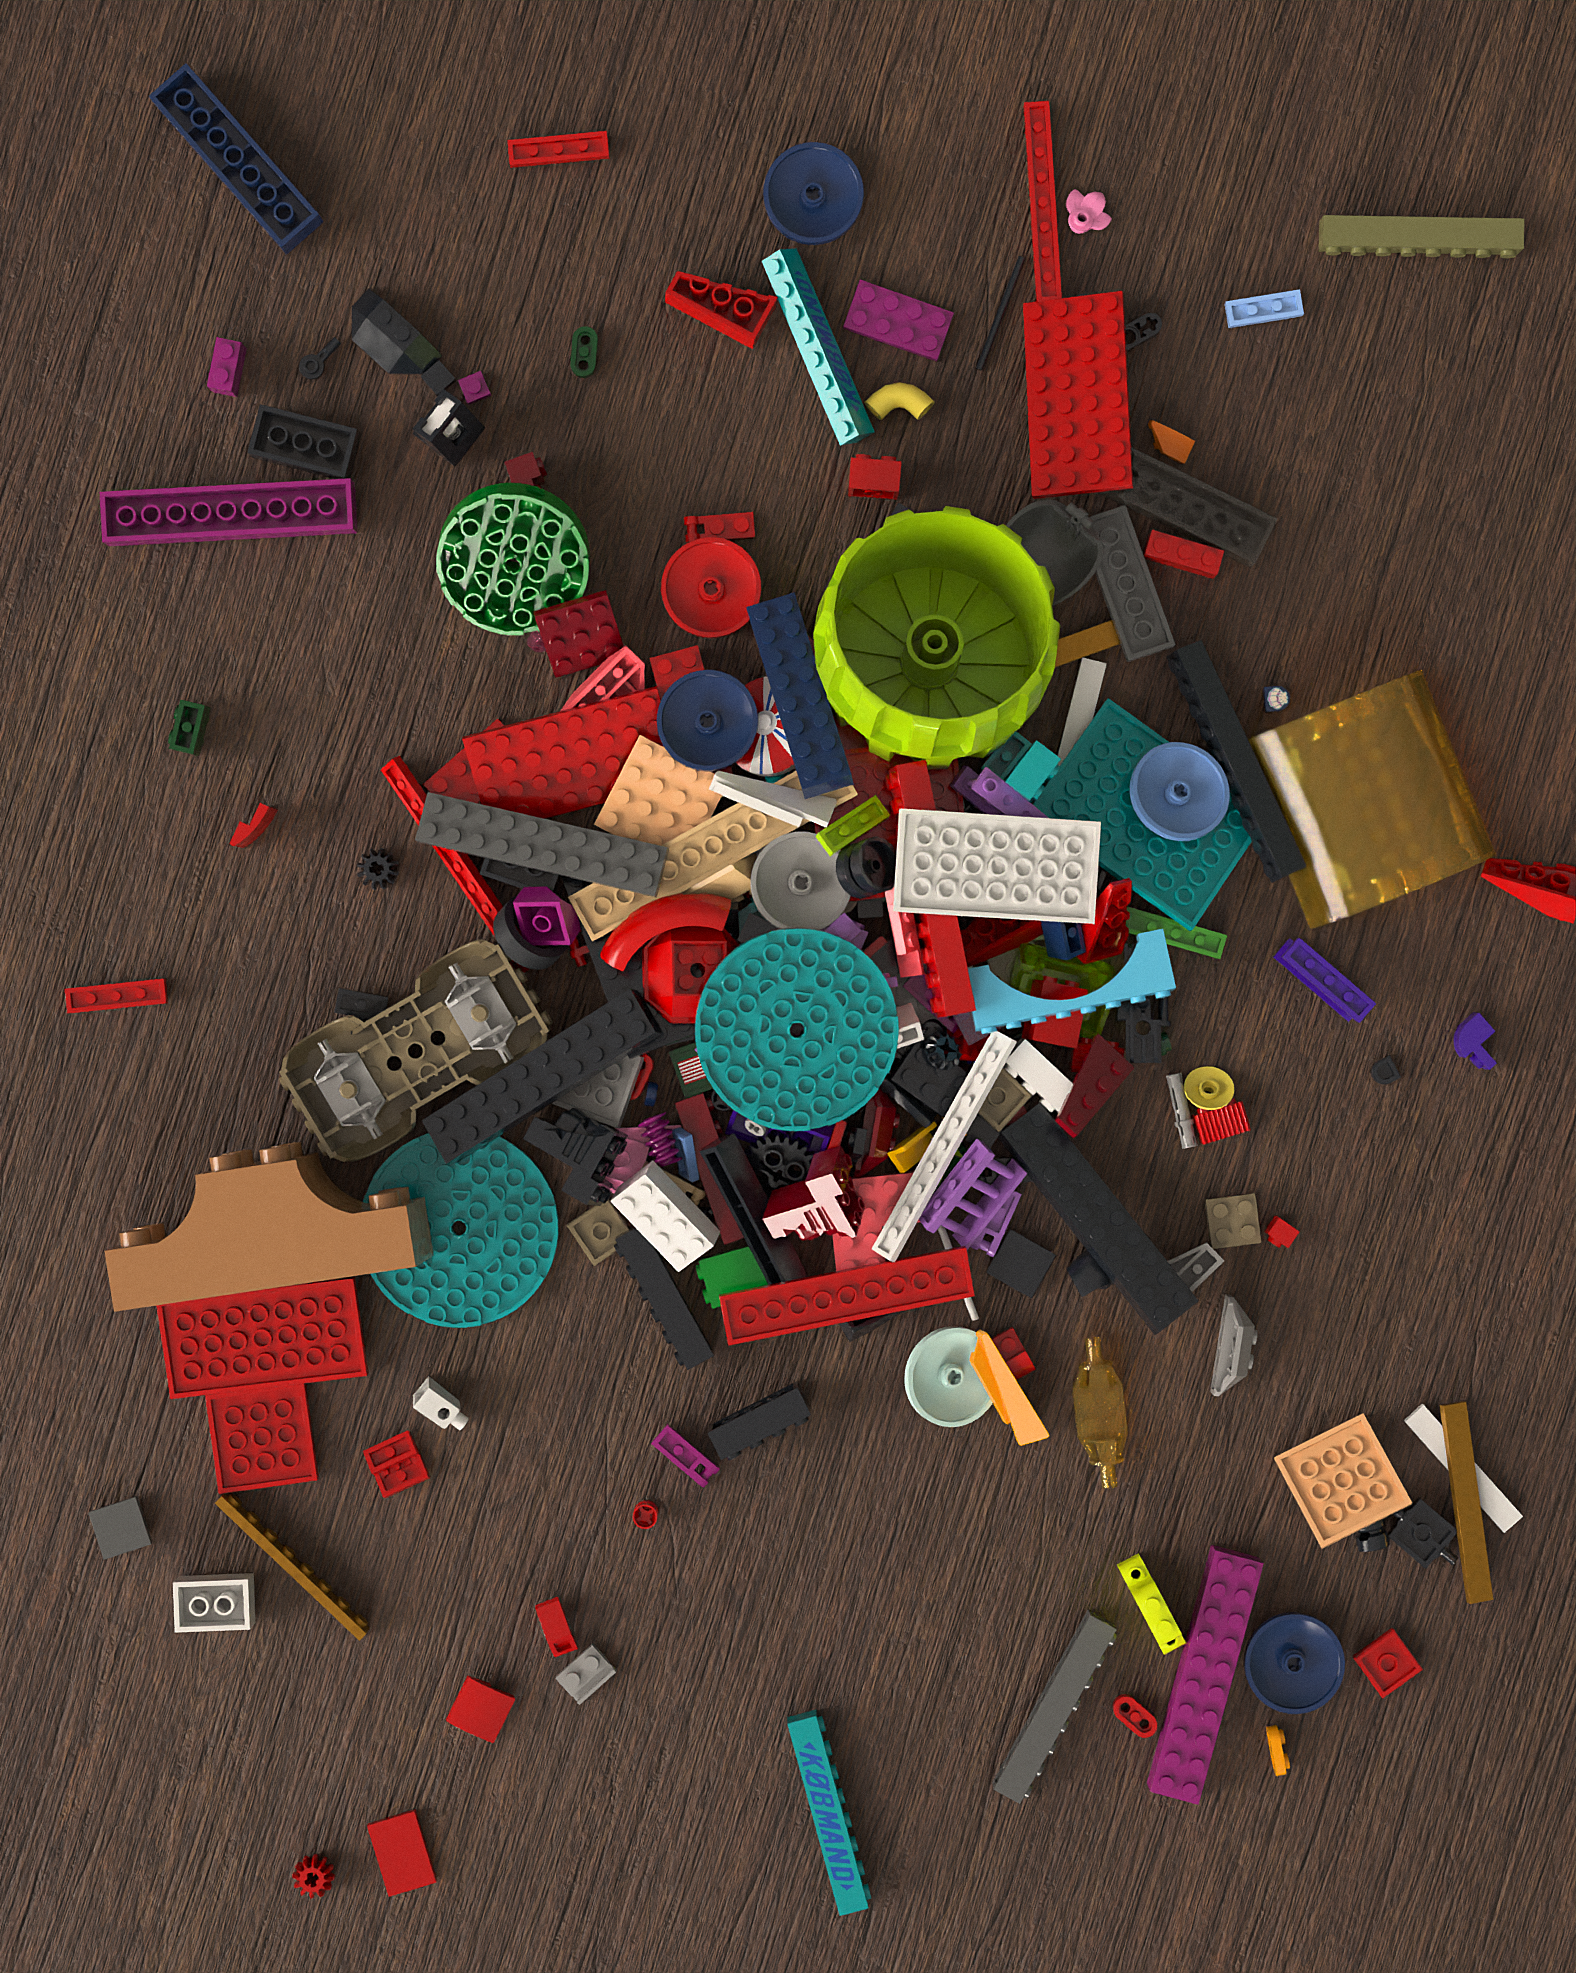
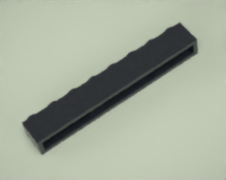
[699,1133,808,1285]

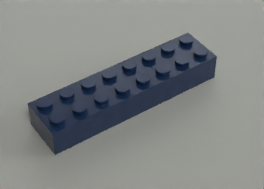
[149,63,324,255]
[746,593,854,799]

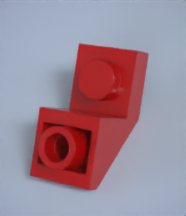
[535,1597,578,1657]

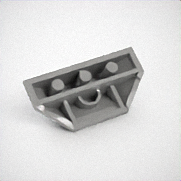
[1210,1294,1257,1396]

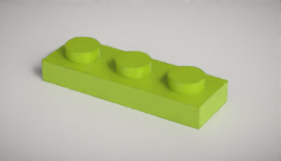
[815,795,890,857]

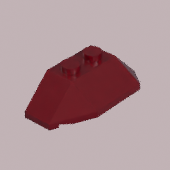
[854,1087,900,1178]

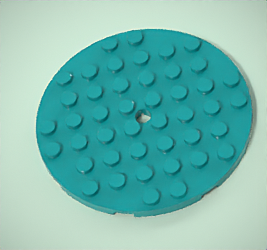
[695,928,899,1131]
[363,1133,559,1328]

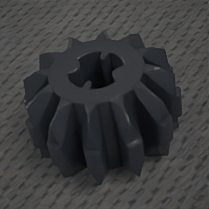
[357,848,400,890]

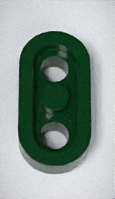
[570,326,598,378]

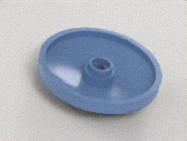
[1130,742,1230,841]

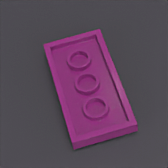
[843,280,954,362]

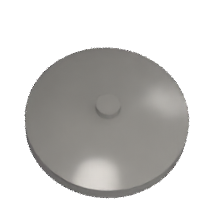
[750,832,850,930]

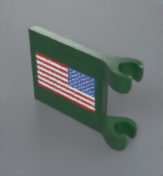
[669,1042,713,1099]

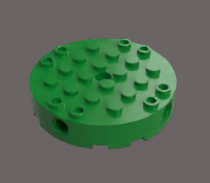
[436,483,590,635]

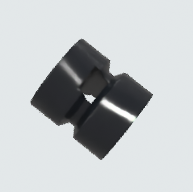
[1355,1518,1390,1552]

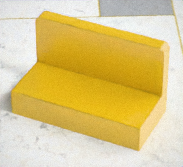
[887,1121,937,1174]

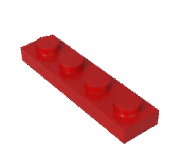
[507,131,610,168]
[65,979,168,1013]

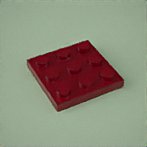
[534,590,624,678]

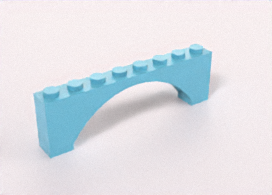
[968,929,1176,1034]

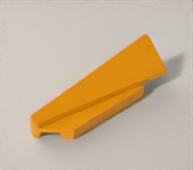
[969,1330,1050,1446]

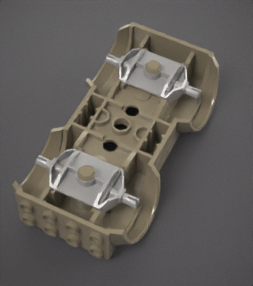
[279,939,553,1162]

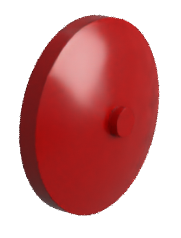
[661,537,761,638]

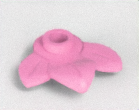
[1066,189,1112,234]

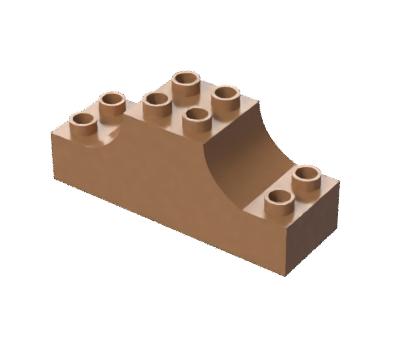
[105,1142,434,1312]

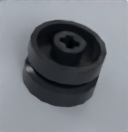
[836,836,897,899]

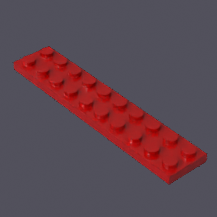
[719,1246,975,1345]

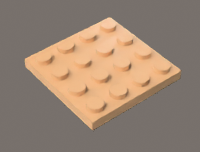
[594,735,723,846]
[1274,1414,1412,1549]

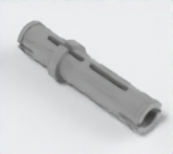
[1166,1073,1198,1149]

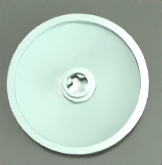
[904,1326,993,1427]

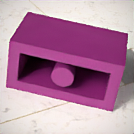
[207,337,247,397]

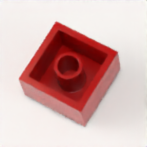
[848,454,901,500]

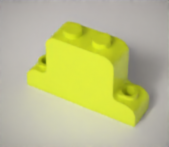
[1117,1553,1186,1655]

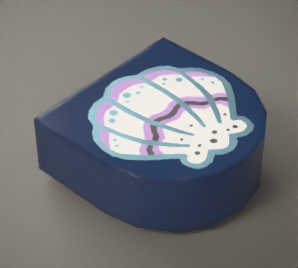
[1263,686,1290,713]

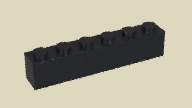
[614,1226,714,1370]

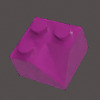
[513,886,581,946]

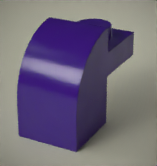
[1454,1012,1497,1070]

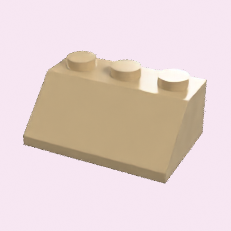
[682,853,757,902]

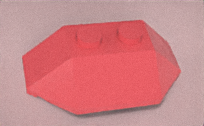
[560,646,645,711]

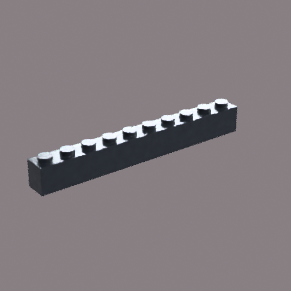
[1167,640,1307,883]

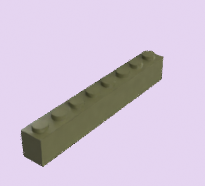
[1319,215,1524,258]

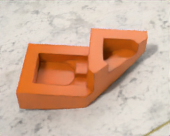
[1148,420,1195,464]

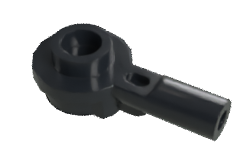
[299,337,341,380]

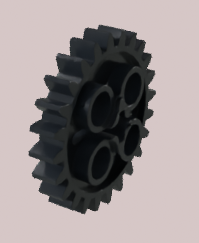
[744,1132,815,1199]

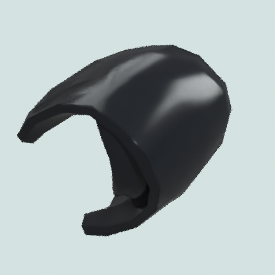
[1066,1250,1114,1297]

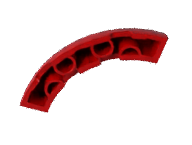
[600,893,731,971]

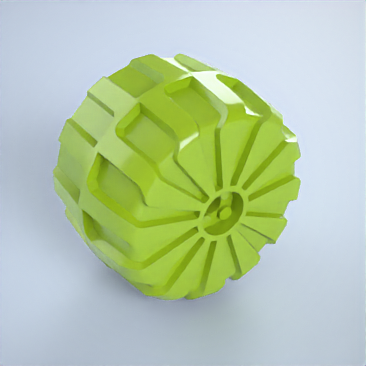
[813,506,1060,769]

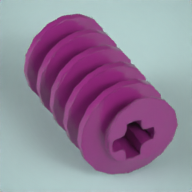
[637,1112,683,1167]

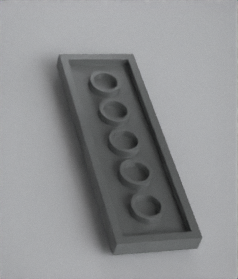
[1090,505,1175,662]

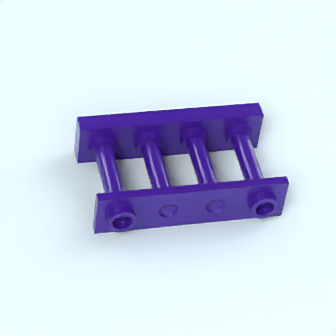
[1273,938,1376,1023]

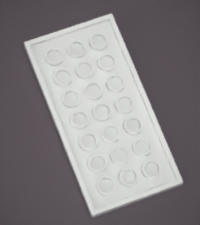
[893,809,1101,924]

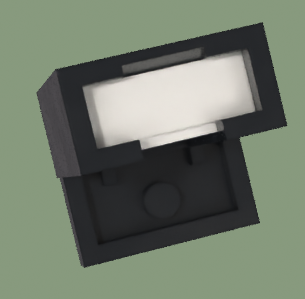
[412,389,485,467]

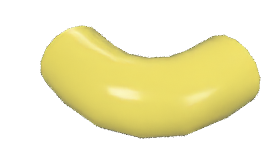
[864,382,935,420]

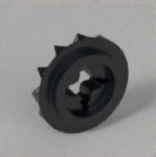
[925,1031,962,1071]

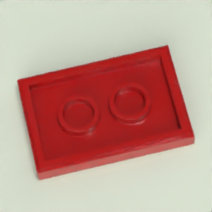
[367,1809,437,1897]

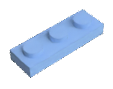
[1225,289,1304,328]

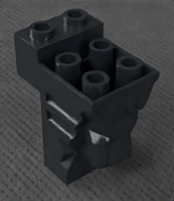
[523,1108,628,1206]

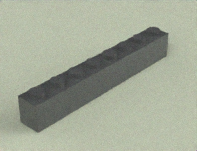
[992,1610,1117,1804]

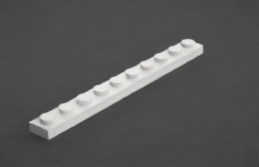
[872,1031,1017,1262]

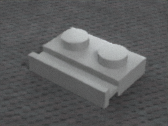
[556,1643,617,1705]

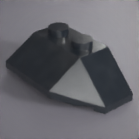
[352,288,443,375]

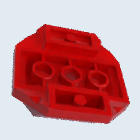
[642,926,740,1023]

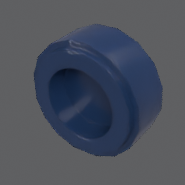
[644,1081,658,1107]

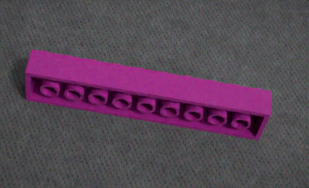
[100,478,358,546]
[1147,1545,1264,1805]

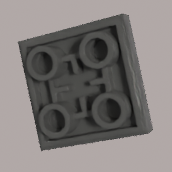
[88,1496,153,1560]

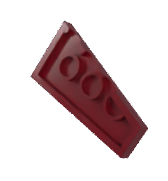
[1055,1033,1134,1138]

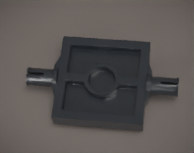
[1388,1497,1458,1569]

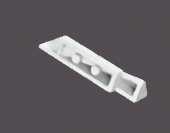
[709,771,837,828]

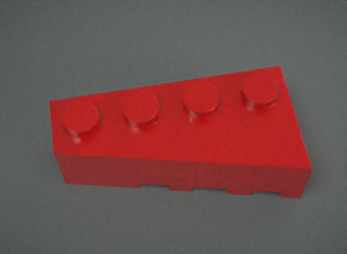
[665,271,778,349]

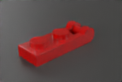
[684,512,755,543]

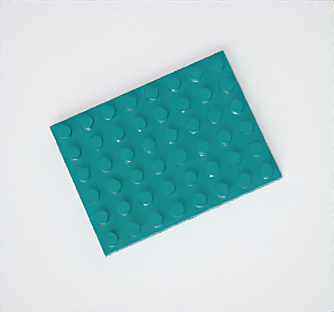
[1032,698,1252,931]

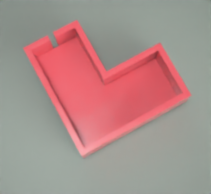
[832,1170,920,1271]

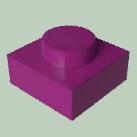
[458,371,491,405]

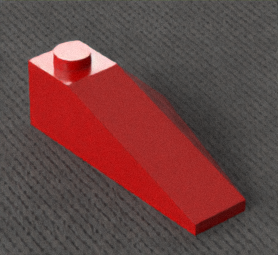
[1481,858,1576,924]
[1076,878,1132,964]
[960,917,1043,967]

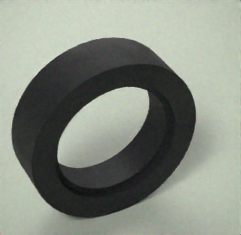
[493,895,569,970]

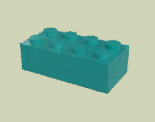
[1004,740,1061,803]

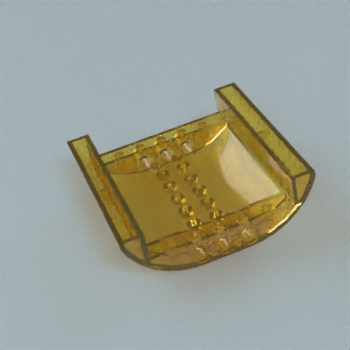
[1248,670,1496,929]

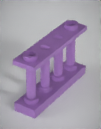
[950,766,1048,818]
[919,1139,1027,1250]

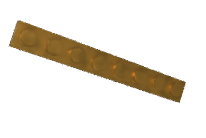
[215,1493,370,1641]

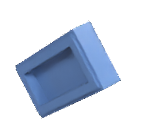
[672,1127,699,1182]

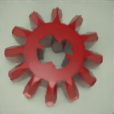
[292,1853,335,1899]

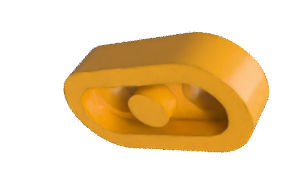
[1266,1725,1290,1776]

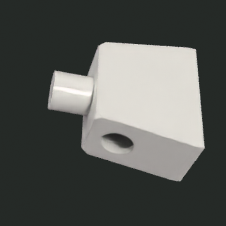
[413,1376,469,1430]

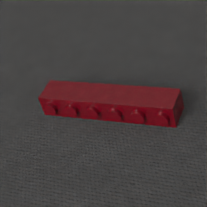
[675,1092,744,1245]

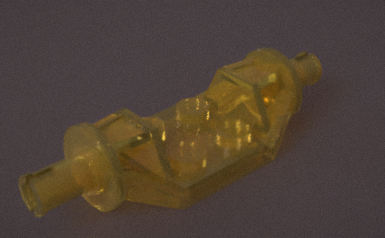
[1072,1337,1128,1488]

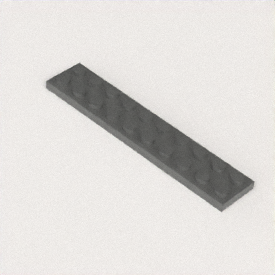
[415,792,669,898]

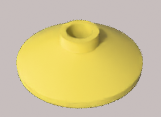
[1184,1066,1234,1110]

